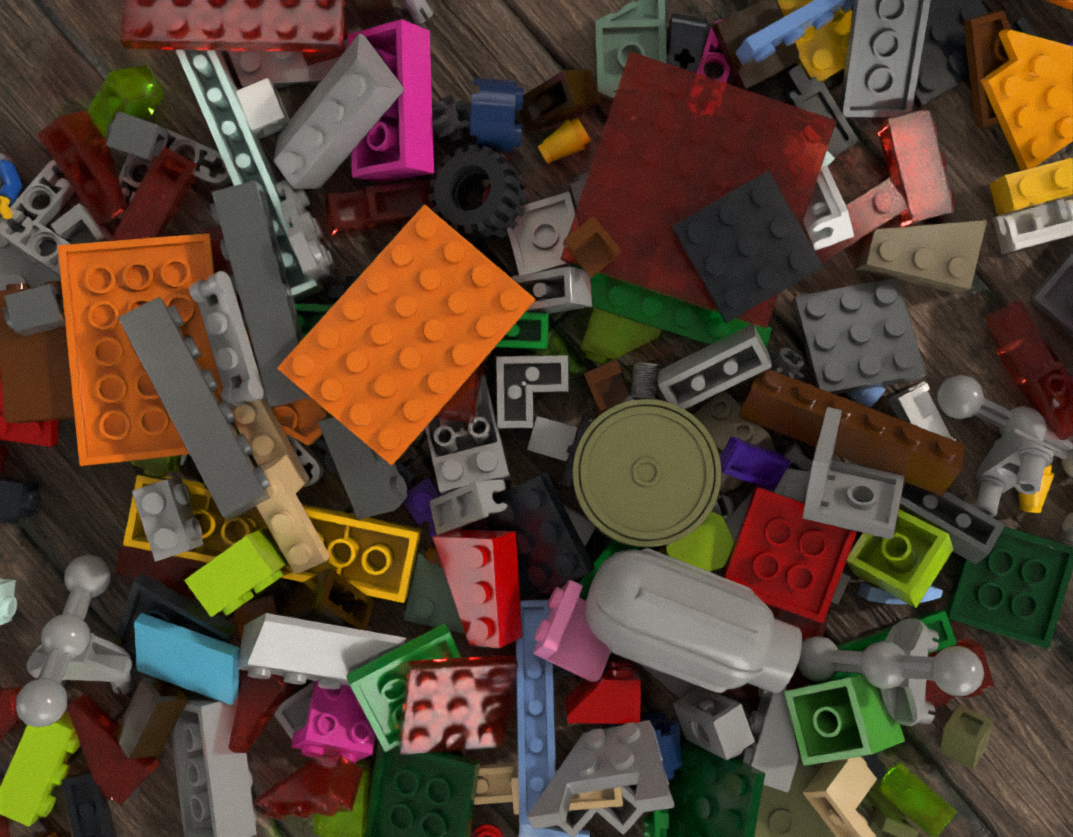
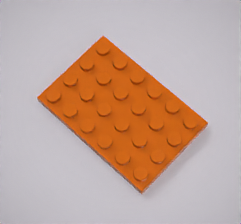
[277,204,536,466]
[57,233,223,466]

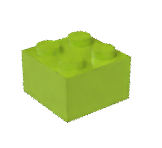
[846,509,954,608]
[184,528,288,617]

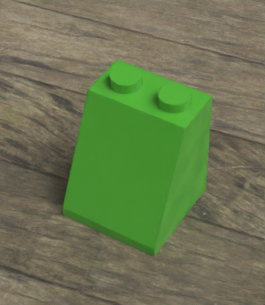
[784,674,905,766]

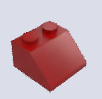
[565,659,641,724]

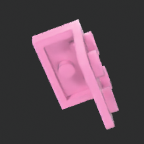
[532,580,611,682]

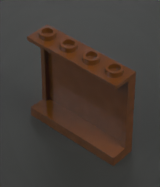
[0,281,75,424]

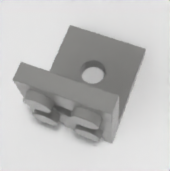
[802,407,905,540]

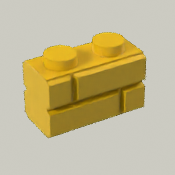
[990,158,1073,216]

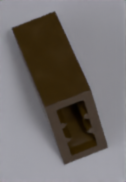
[280,569,374,631]

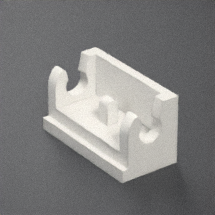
[794,165,854,251]
[993,199,1073,255]
[888,381,956,441]

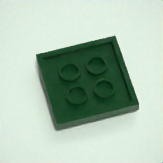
[945,527,1073,649]
[666,736,765,837]
[365,740,480,837]

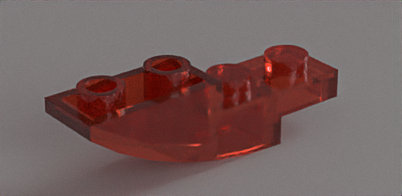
[984,300,1073,440]

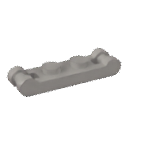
[189,271,264,409]

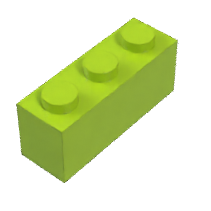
[0,712,86,827]

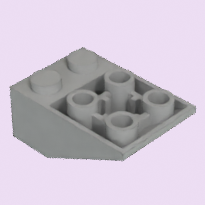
[425,375,513,495]

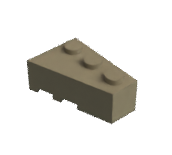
[855,220,987,294]

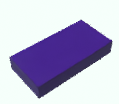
[720,436,791,491]

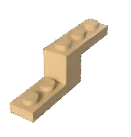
[231,398,330,575]
[802,756,877,837]
[474,762,623,815]

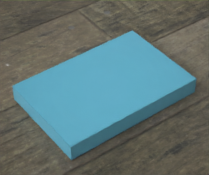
[134,613,240,705]

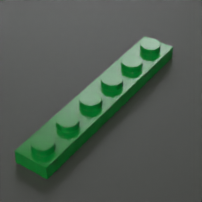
[573,265,772,347]

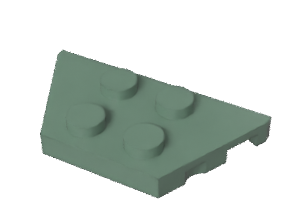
[595,0,668,125]

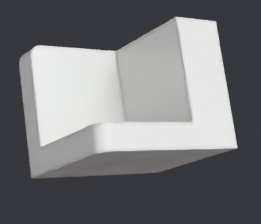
[236,78,290,139]

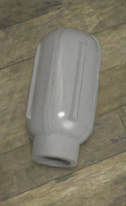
[584,548,802,694]

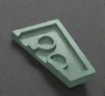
[404,551,465,634]

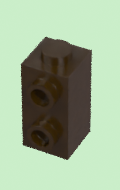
[114,678,188,759]

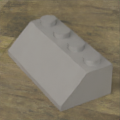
[274,34,405,189]
[237,613,406,692]
[171,695,257,837]

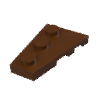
[963,10,1012,128]

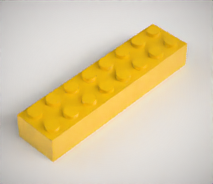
[123,473,422,603]

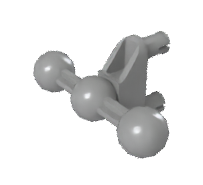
[937,375,1073,518]
[16,554,135,728]
[796,618,984,726]

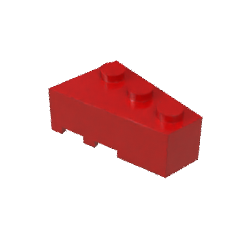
[432,529,523,648]

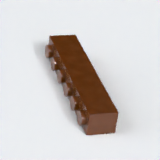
[738,369,965,496]

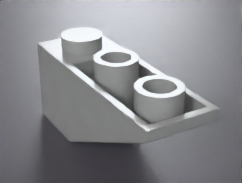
[737,687,799,793]

